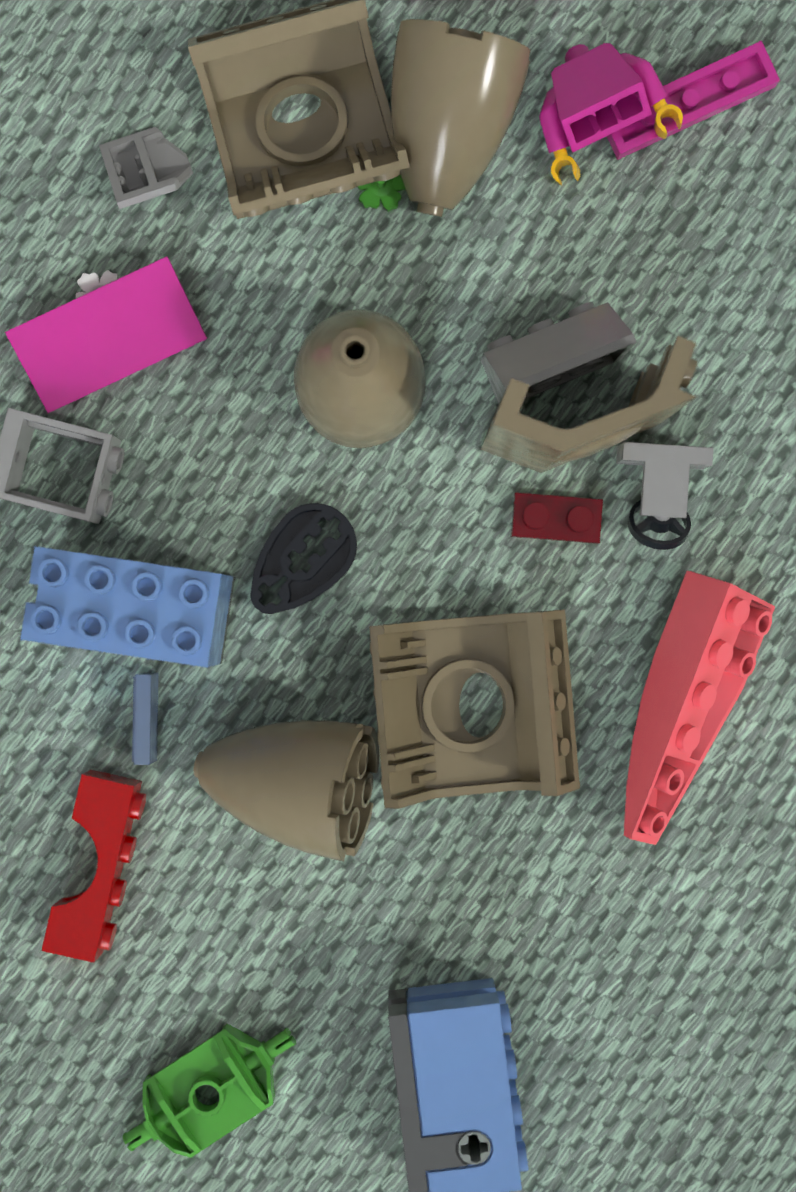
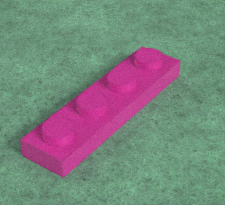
[606,41,780,160]

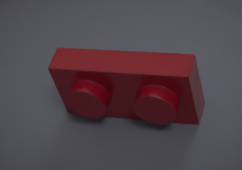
[511,492,603,544]

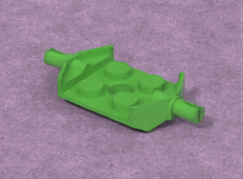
[123,1023,296,1158]

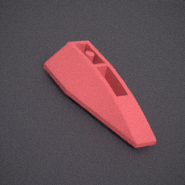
[624,570,775,845]

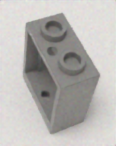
[0,408,124,525]

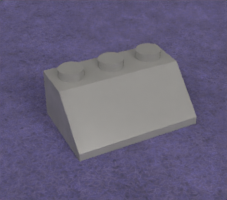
[481,302,637,404]

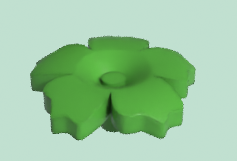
[358,175,405,212]

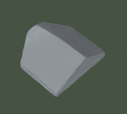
[99,127,193,209]

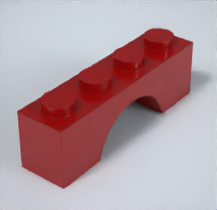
[41,770,146,963]

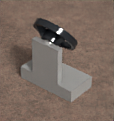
[616,442,714,550]

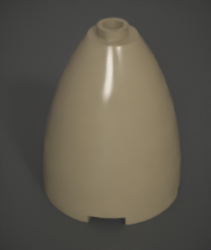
[391,19,531,217]
[294,309,426,448]
[194,720,379,862]

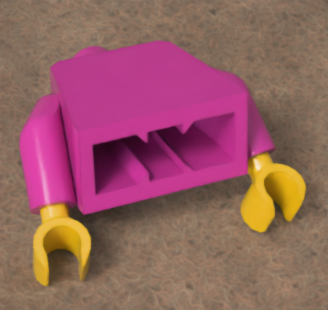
[539,43,683,186]

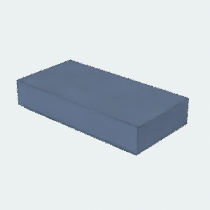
[132,673,159,765]

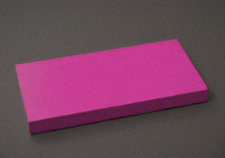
[5,256,207,413]

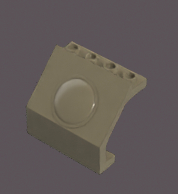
[188,0,410,219]
[480,336,698,473]
[369,609,580,809]

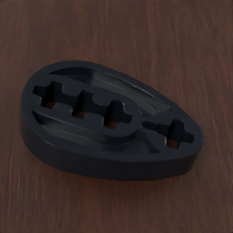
[250,503,357,614]

